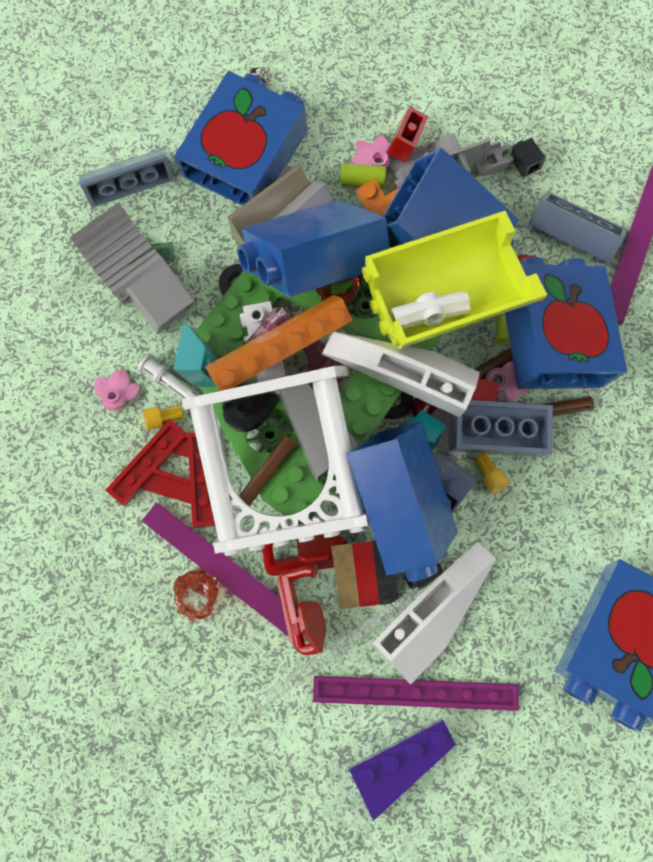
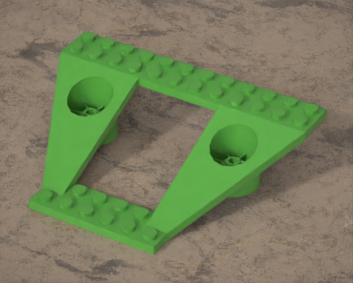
[173,271,443,524]

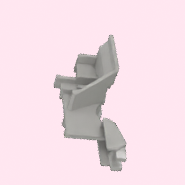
[389,134,514,189]

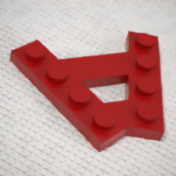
[105,419,216,528]

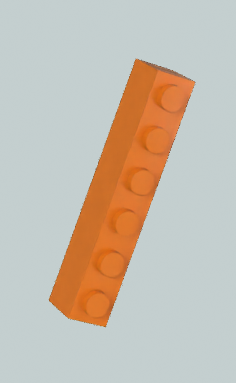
[205,295,353,391]

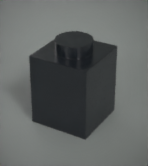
[510,137,546,178]

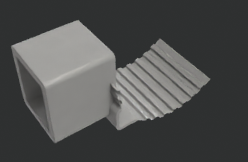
[70,202,195,334]

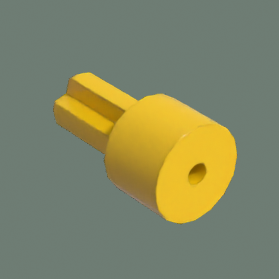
[142,406,183,430]
[475,453,510,494]

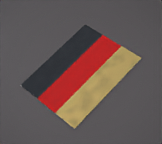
[331,540,399,609]

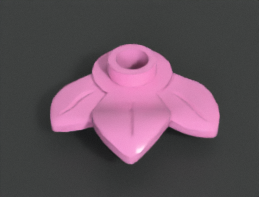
[351,135,390,169]
[486,361,532,402]
[94,369,141,411]

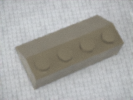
[228,164,310,245]

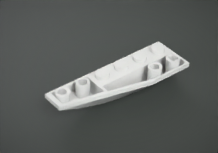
[322,331,480,417]
[372,542,496,685]

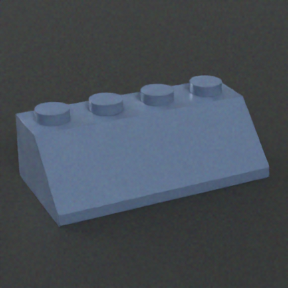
[79,148,174,208]
[528,191,627,263]
[449,400,553,457]

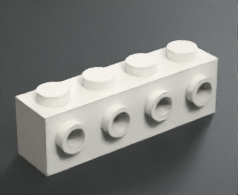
[240,301,286,395]

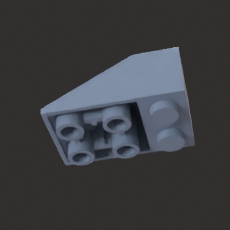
[433,451,478,514]

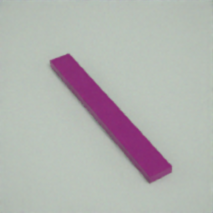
[610,165,653,325]
[141,502,289,637]
[313,676,519,711]

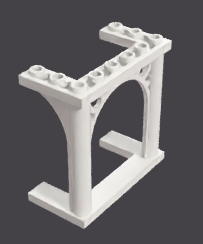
[182,366,370,556]

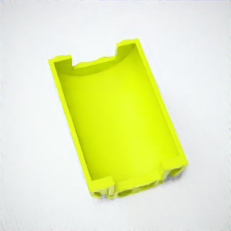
[362,211,547,349]

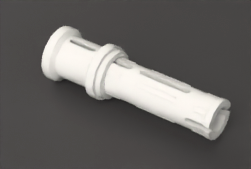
[137,353,201,399]

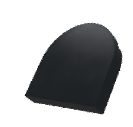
[222,381,280,432]

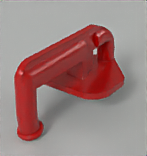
[262,534,347,576]
[277,563,327,656]

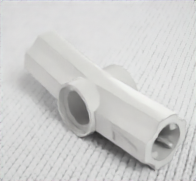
[391,291,471,329]

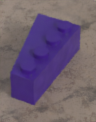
[349,719,456,821]

